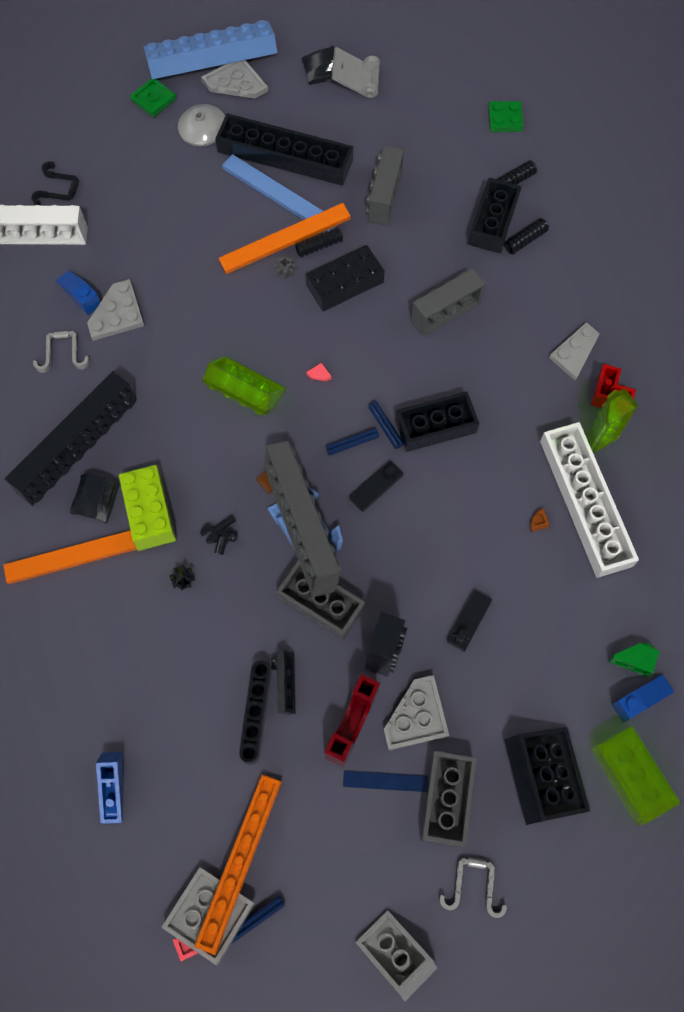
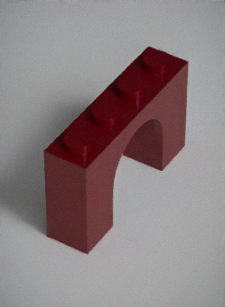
[324,674,380,768]

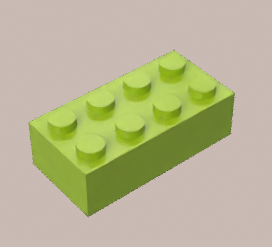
[119,465,176,551]

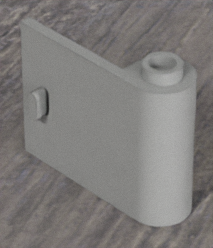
[332,47,380,98]

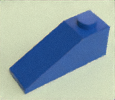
[55,270,100,315]
[612,675,675,723]
[96,752,124,824]

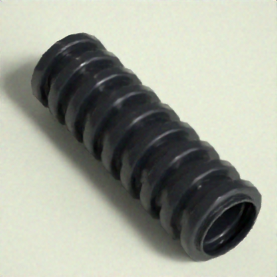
[496,160,537,185]
[505,218,549,255]
[295,227,343,258]

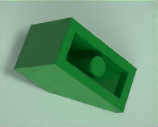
[609,643,660,677]

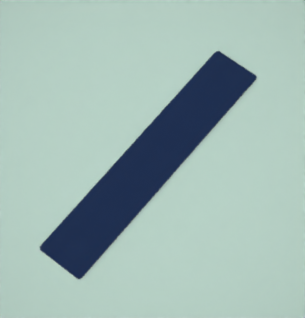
[343,771,427,792]

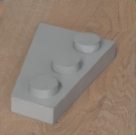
[549,322,600,381]

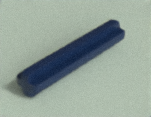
[369,401,403,449]
[326,428,379,455]
[231,896,285,944]

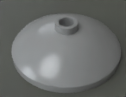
[178,104,225,147]

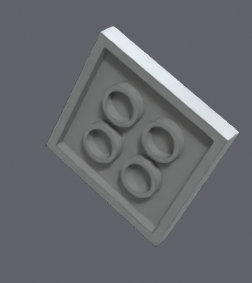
[161,868,255,966]

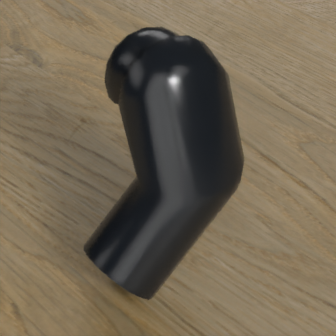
[214,530,238,555]

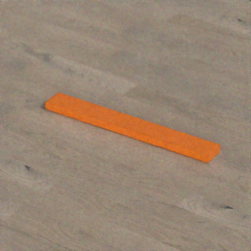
[218,203,351,274]
[3,530,137,584]
[194,774,282,955]

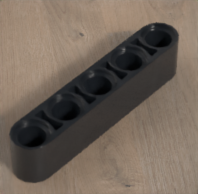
[239,660,271,765]

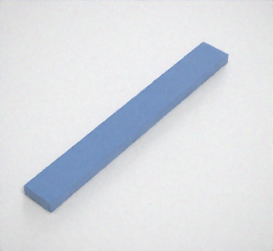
[222,154,338,233]

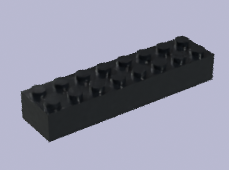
[215,113,353,186]
[4,371,136,506]

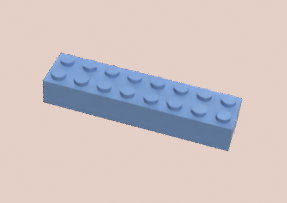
[144,20,277,79]

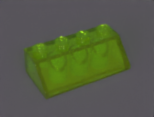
[202,356,287,416]
[588,388,639,454]

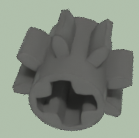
[274,255,296,279]

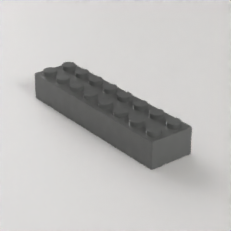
[263,441,342,597]

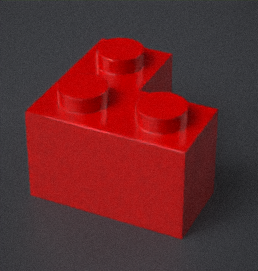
[590,364,636,415]

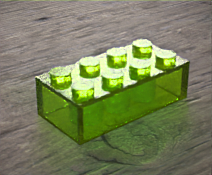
[591,726,680,826]

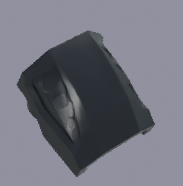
[302,45,334,85]
[70,474,118,524]

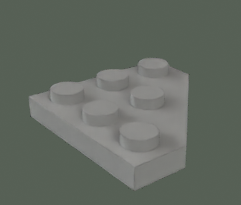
[201,60,268,99]
[87,279,144,341]
[383,675,449,751]

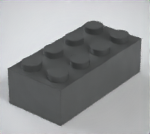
[366,146,404,226]
[411,269,485,337]
[276,561,365,641]
[421,751,477,848]

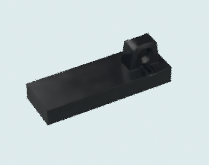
[350,461,404,512]
[447,590,493,652]
[271,650,296,715]

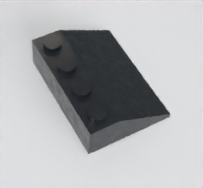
[504,727,590,825]

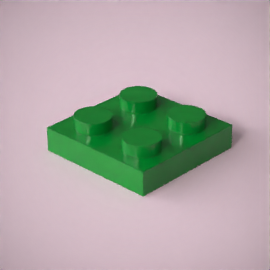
[130,78,176,118]
[488,101,524,132]

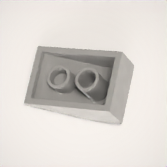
[355,911,437,1001]

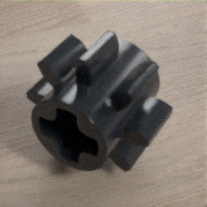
[169,565,195,591]

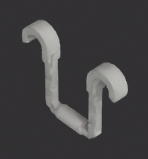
[33,331,90,373]
[439,857,507,918]

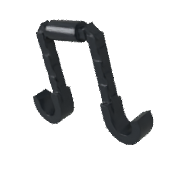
[31,161,79,206]

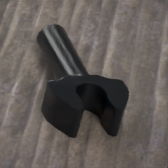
[200,516,235,544]

